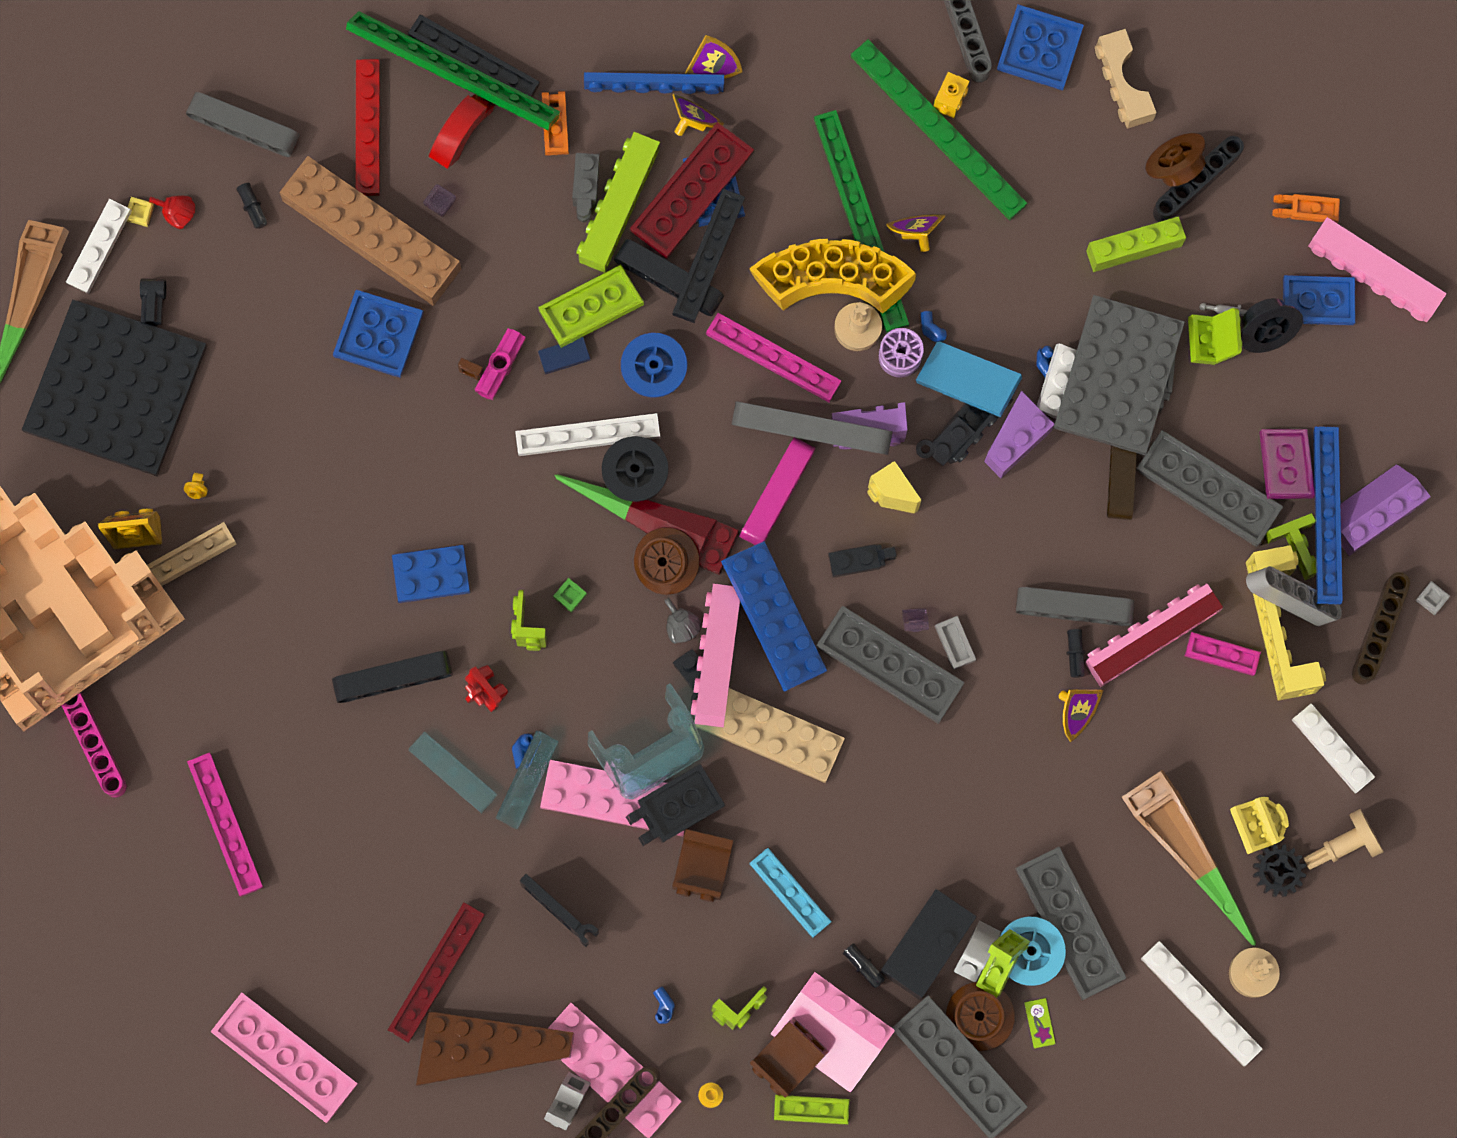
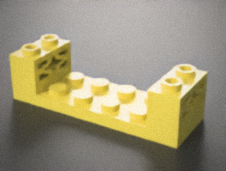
[1246,545,1326,701]

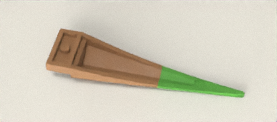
[0,220,69,383]
[1122,770,1256,946]

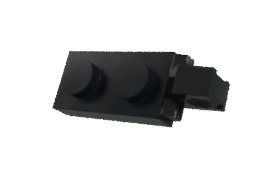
[828,544,897,578]

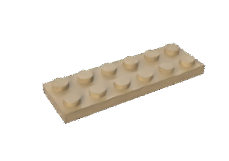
[692,688,845,783]

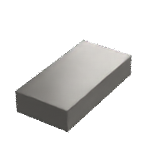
[935,616,976,670]

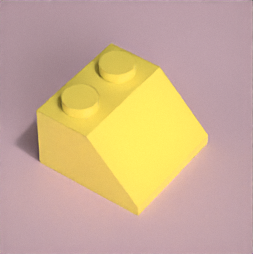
[867,461,921,513]

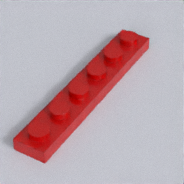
[356,59,380,196]

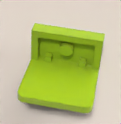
[1188,308,1242,365]
[511,590,547,651]
[711,986,767,1030]

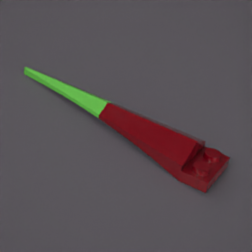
[555,474,739,575]

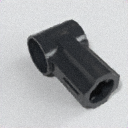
[140,278,167,326]

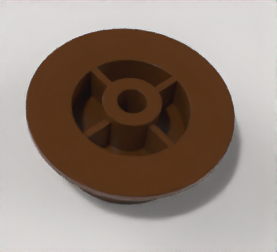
[1145,133,1206,186]
[634,528,700,595]
[946,982,1015,1051]

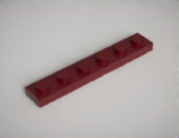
[388,902,485,1043]

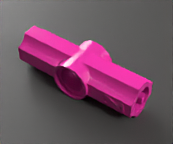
[475,329,526,400]

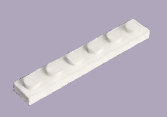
[515,413,660,456]
[1141,941,1262,1066]

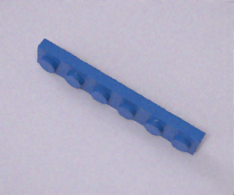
[584,72,724,94]

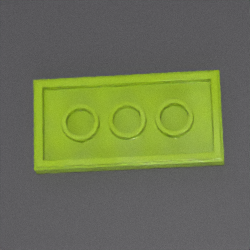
[538,265,644,348]

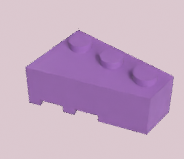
[984,391,1055,478]
[831,402,907,449]

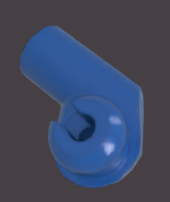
[921,311,947,342]
[1036,346,1054,378]
[512,733,535,769]
[653,986,675,1024]

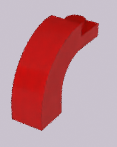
[428,94,495,169]

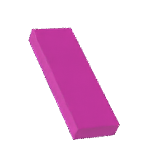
[1184,632,1261,676]

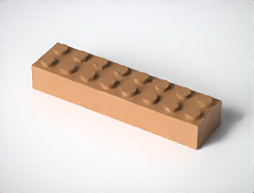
[279,156,461,306]

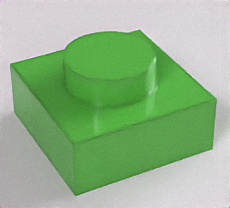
[553,578,587,613]

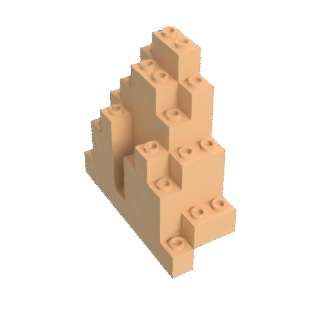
[0,486,185,732]

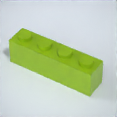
[1086,216,1186,272]

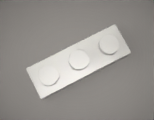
[1037,343,1077,419]

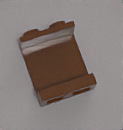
[672,829,733,903]
[750,1017,829,1098]

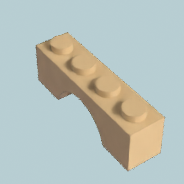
[1095,29,1156,129]

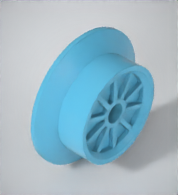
[1000,917,1066,986]

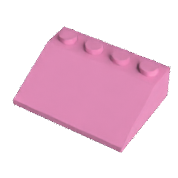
[771,972,895,1093]

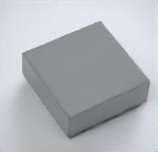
[1415,581,1450,615]

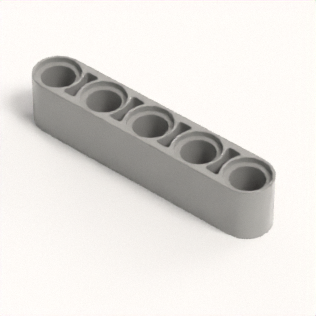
[1246,566,1342,626]

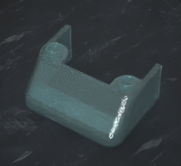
[588,683,704,799]

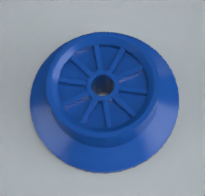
[621,333,687,398]

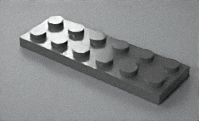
[1136,430,1283,547]
[816,606,965,724]
[1015,847,1126,1000]
[892,995,1028,1138]

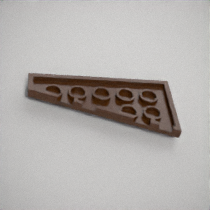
[416,1011,574,1086]

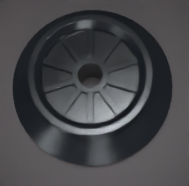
[1241,298,1303,353]
[602,436,668,502]

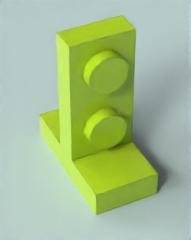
[1265,513,1316,580]
[976,929,1030,998]

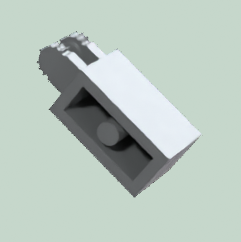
[572,153,600,223]

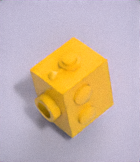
[934,72,969,118]

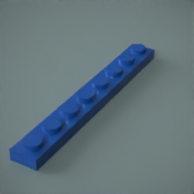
[1314,426,1343,604]

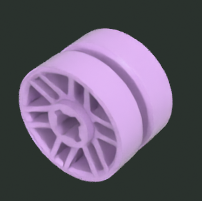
[879,328,924,377]

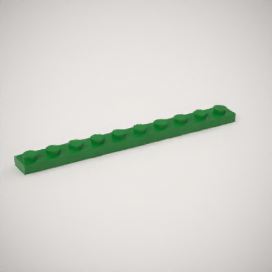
[346,11,560,130]
[851,39,1027,221]
[814,110,909,333]

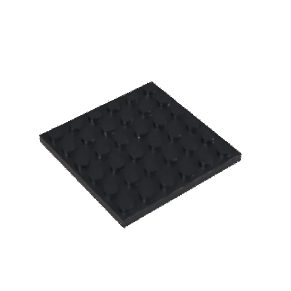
[22,299,207,476]

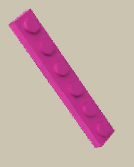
[706,313,841,403]
[187,752,264,897]

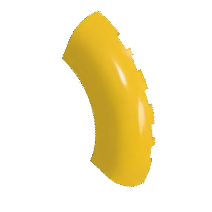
[750,239,916,314]

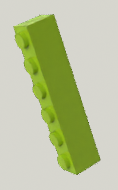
[577,132,660,273]

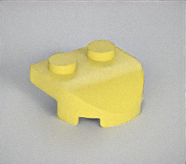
[1230,797,1289,854]

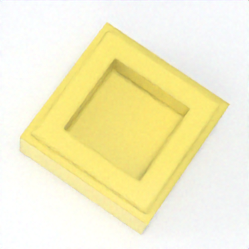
[127,197,155,227]

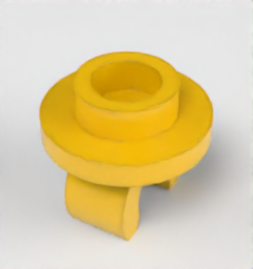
[184,473,208,499]
[698,1083,723,1108]

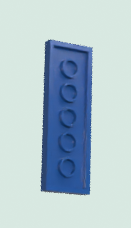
[721,541,827,691]

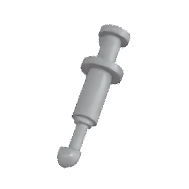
[1199,303,1247,316]

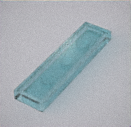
[496,731,558,829]
[408,732,498,814]

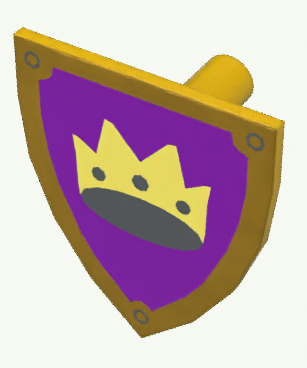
[685,35,743,79]
[672,93,724,136]
[886,215,945,252]
[1059,690,1103,742]

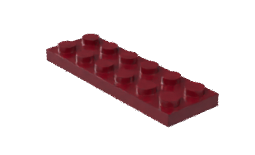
[630,122,754,259]

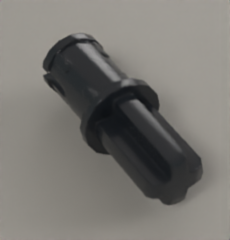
[236,183,267,229]
[1066,629,1086,678]
[842,943,885,988]

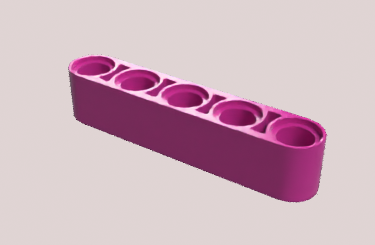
[739,437,816,545]
[61,692,127,798]

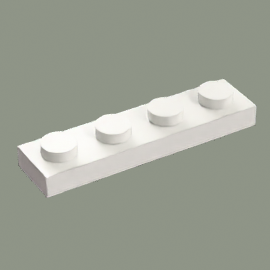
[66,199,132,294]
[1292,704,1375,794]

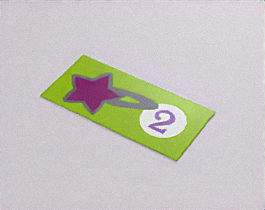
[1024,998,1055,1048]

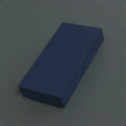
[538,337,590,375]

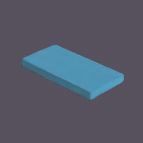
[916,341,1022,417]

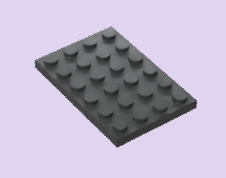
[1054,295,1185,455]

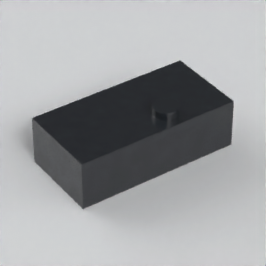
[880,889,977,1000]

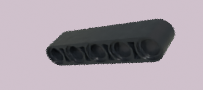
[1153,136,1244,222]
[613,239,724,317]
[332,651,453,703]

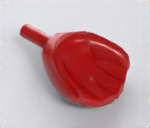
[149,195,195,229]

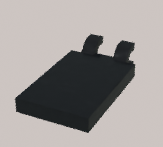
[626,764,725,846]
[519,874,599,948]

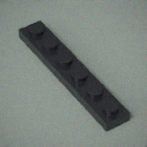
[408,14,540,97]
[672,189,745,323]

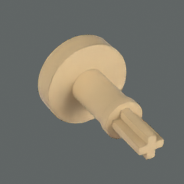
[834,302,882,351]
[1304,809,1384,870]
[1229,948,1280,998]

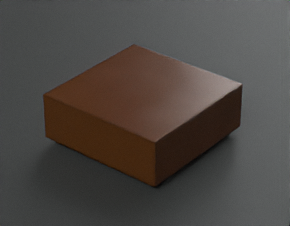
[458,358,484,381]

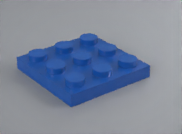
[997,4,1084,90]
[333,290,424,378]

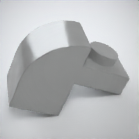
[954,920,1001,982]
[544,1072,591,1130]

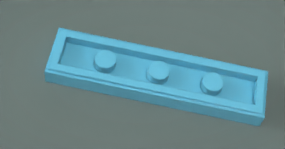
[749,848,831,938]

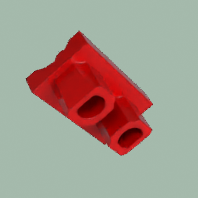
[465,665,508,712]

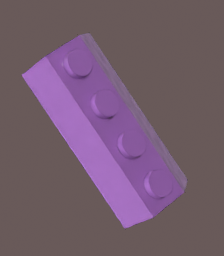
[1340,464,1431,556]

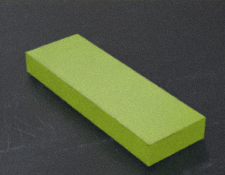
[774,1095,849,1125]

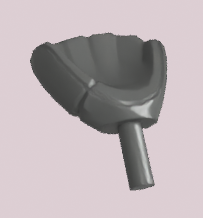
[664,597,701,644]

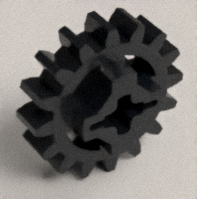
[1252,844,1306,897]

